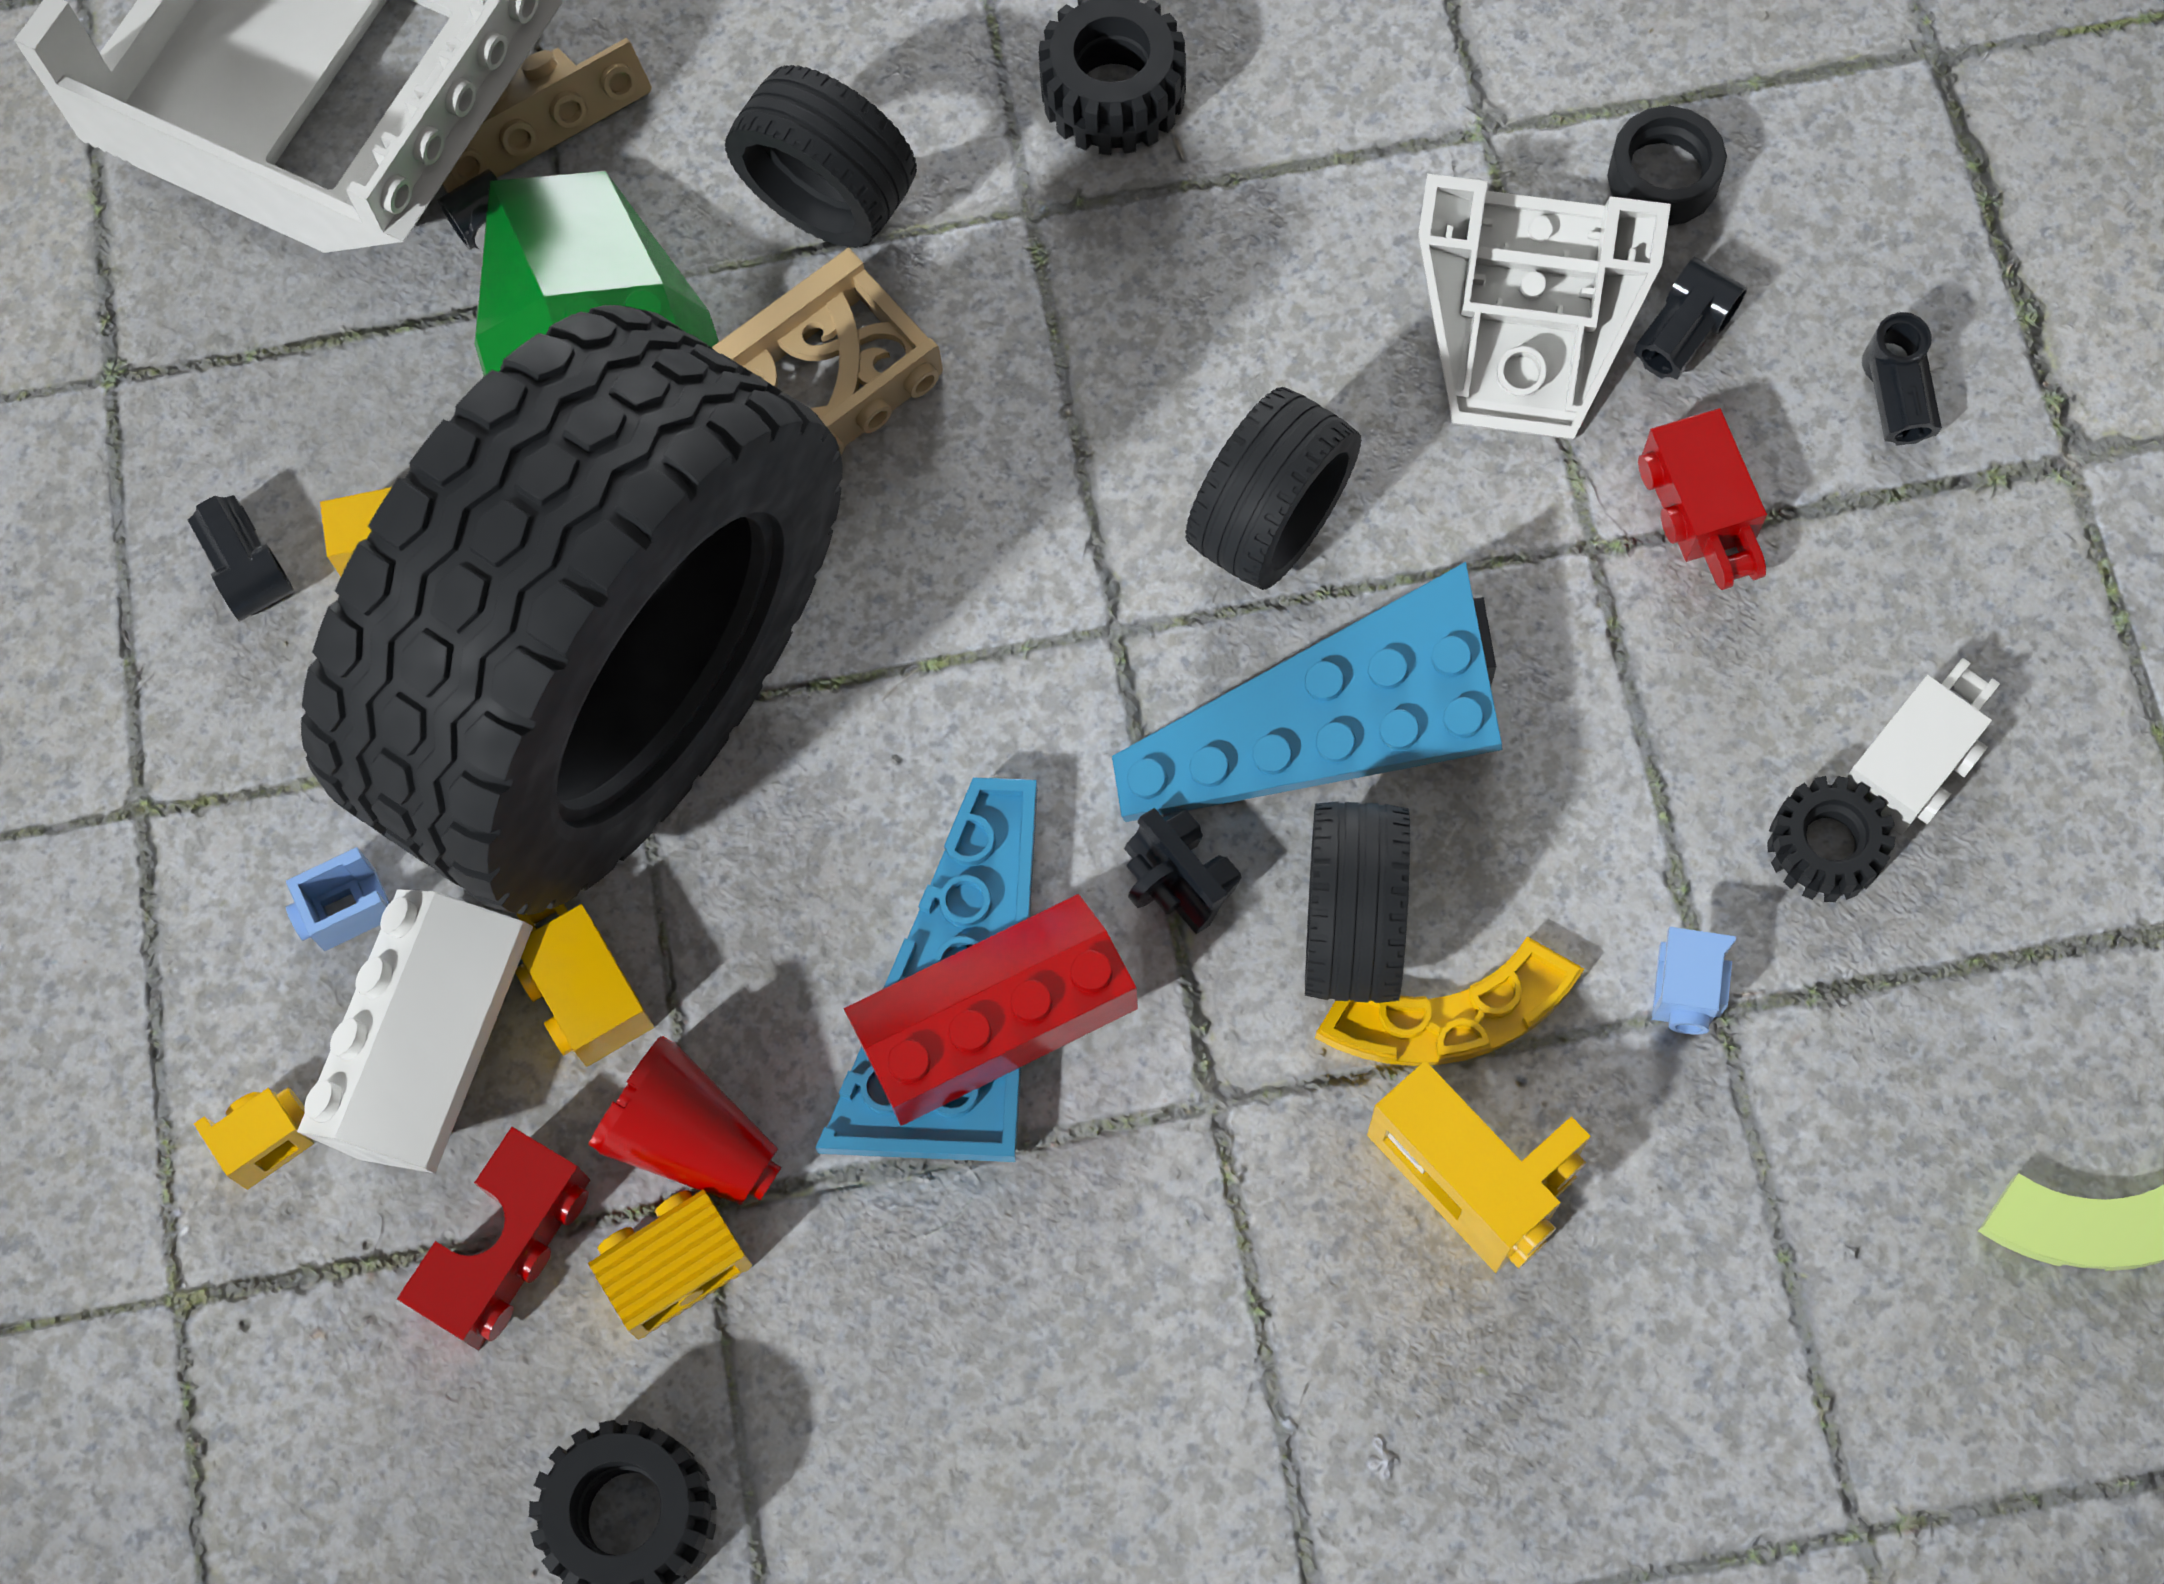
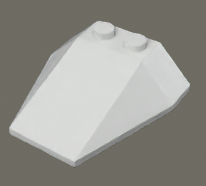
[1418,173,1671,440]

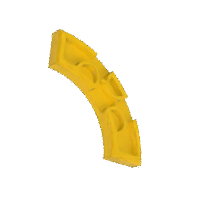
[1315,936,1584,1066]

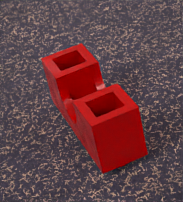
[397,1126,591,1351]

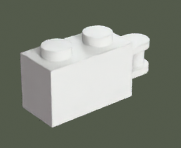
[1847,658,2000,835]

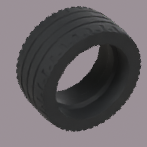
[725,65,917,248]
[1185,387,1362,590]
[1305,801,1410,1003]

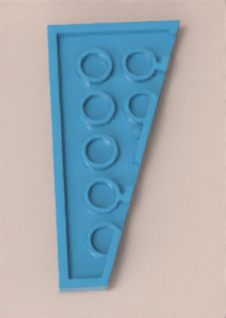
[1112,562,1503,822]
[815,777,1038,1162]

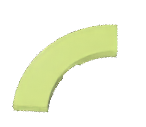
[1978,1173,2164,1271]

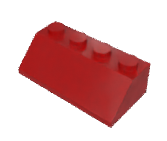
[843,894,1138,1126]

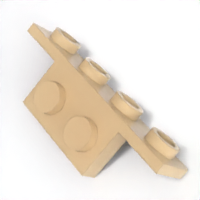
[442,38,652,194]

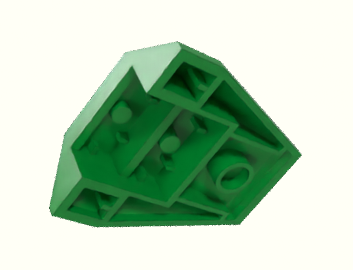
[474,171,719,376]

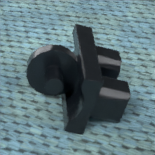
[1124,808,1242,934]

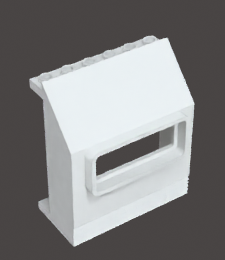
[14,0,564,253]

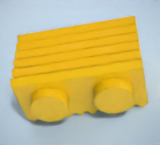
[588,1189,753,1340]

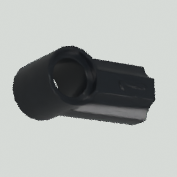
[1634,257,1748,380]
[1862,312,1942,446]
[188,495,295,622]

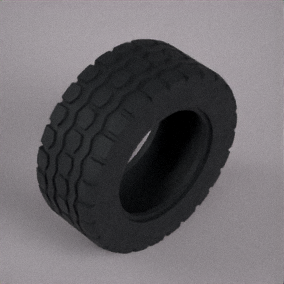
[301,305,843,915]

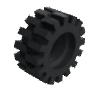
[1767,776,1896,902]

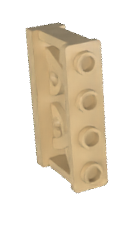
[712,247,943,454]

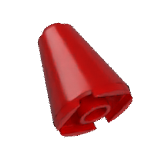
[589,1036,782,1205]

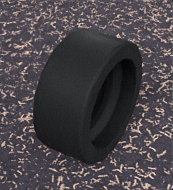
[1607,105,1727,226]

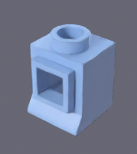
[286,847,390,951]
[1652,927,1736,1035]

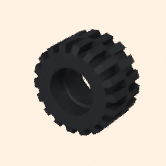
[1038,0,1186,155]
[529,1420,717,1584]

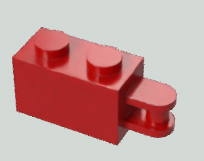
[1638,408,1767,590]

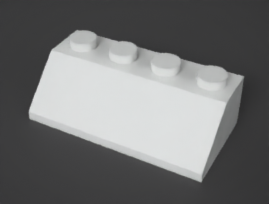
[297,889,533,1174]

